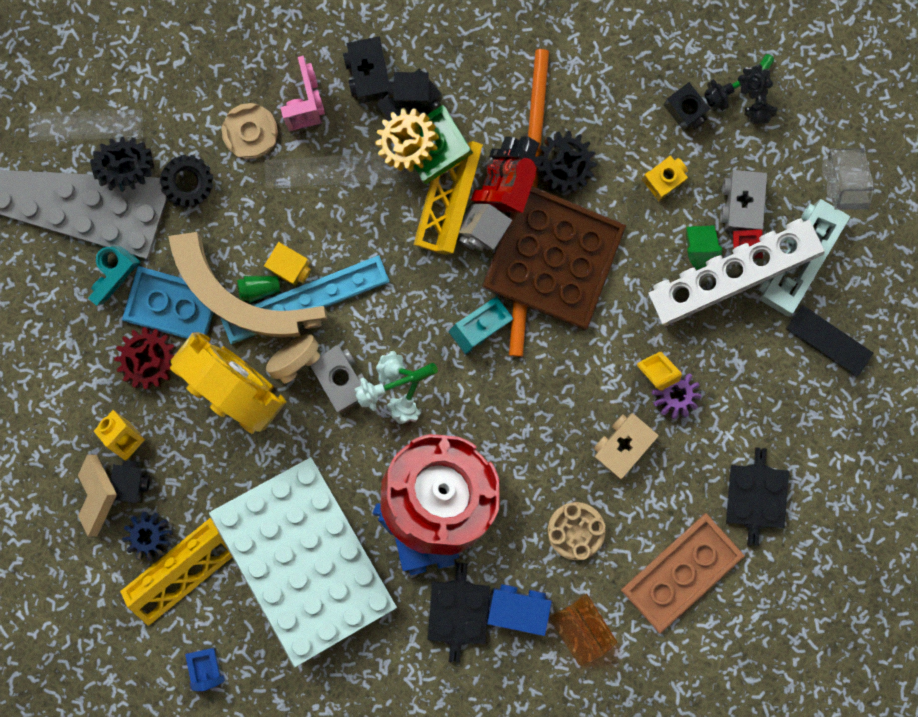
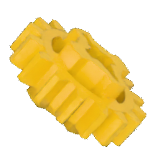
[375,108,439,172]

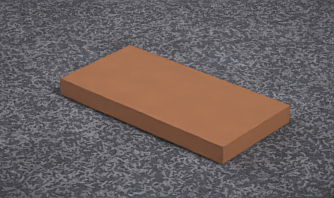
[621,513,745,634]

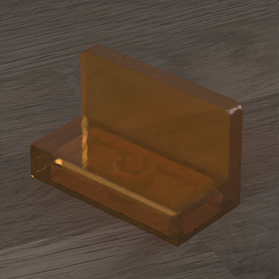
[550,593,618,666]

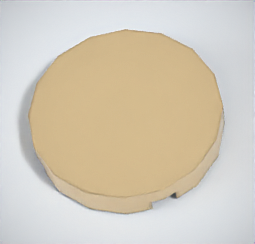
[221,103,278,160]

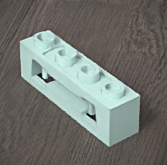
[758,199,850,317]

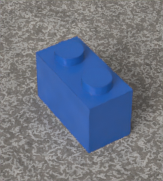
[487,584,552,636]

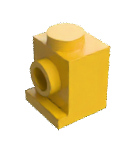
[641,155,688,202]

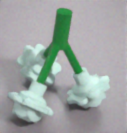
[354,351,438,424]

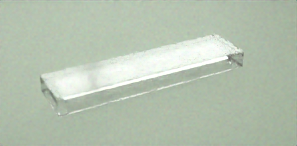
[29,109,143,143]

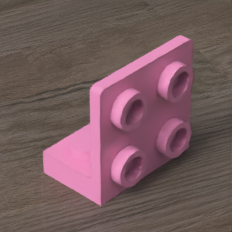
[280,56,325,131]

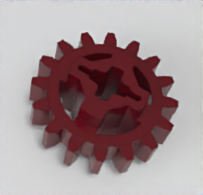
[114,327,176,390]

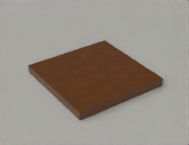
[481,186,626,330]

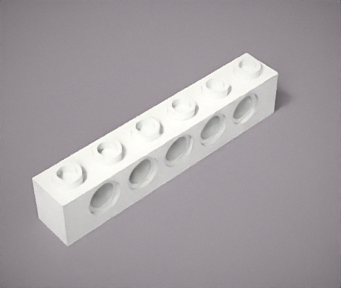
[649,218,825,326]

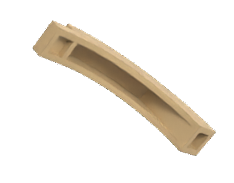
[168,232,328,337]

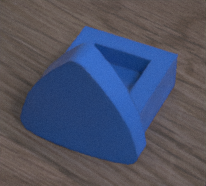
[185,647,225,691]

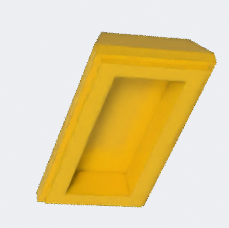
[637,352,682,391]

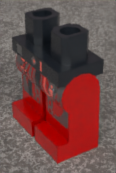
[471,136,542,213]

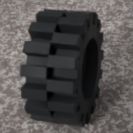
[160,154,214,208]

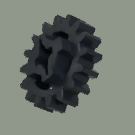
[536,131,597,194]
[90,137,154,192]

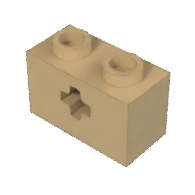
[593,413,659,480]

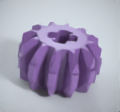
[651,370,701,419]

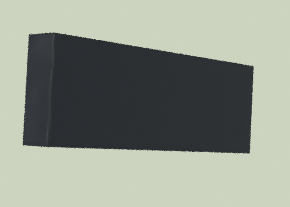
[785,305,874,377]

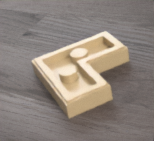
[78,455,117,537]

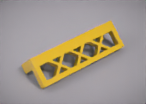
[413,141,483,255]
[120,518,232,626]

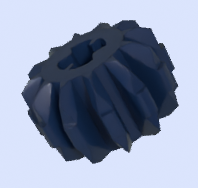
[122,512,173,561]

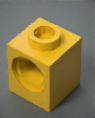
[264,242,311,287]

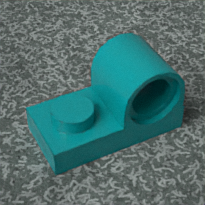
[88,246,140,306]
[448,296,514,355]

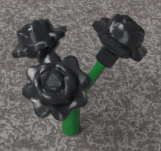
[704,54,778,124]

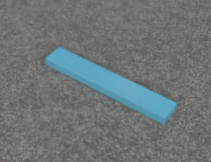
[221,255,389,345]

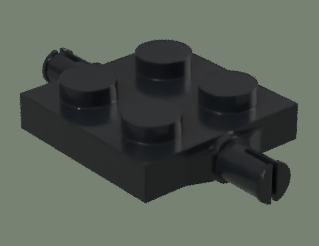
[726,447,789,546]
[427,562,490,663]

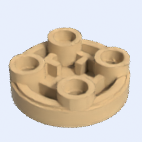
[266,334,320,384]
[547,502,605,560]

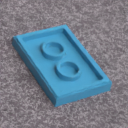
[122,266,214,339]

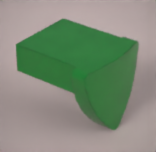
[686,225,723,270]

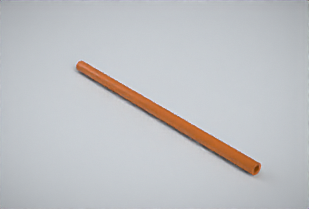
[509,49,549,357]

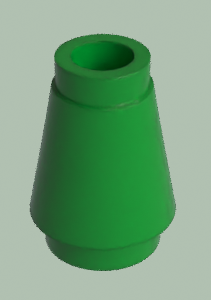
[237,275,280,303]

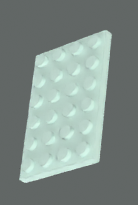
[209,458,397,668]

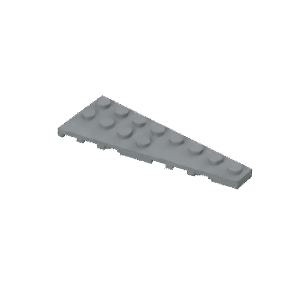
[0,170,168,260]

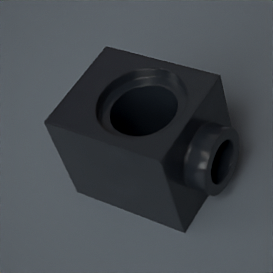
[664,82,710,131]

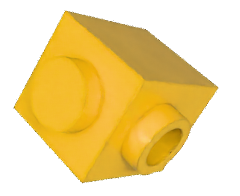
[94,410,145,461]

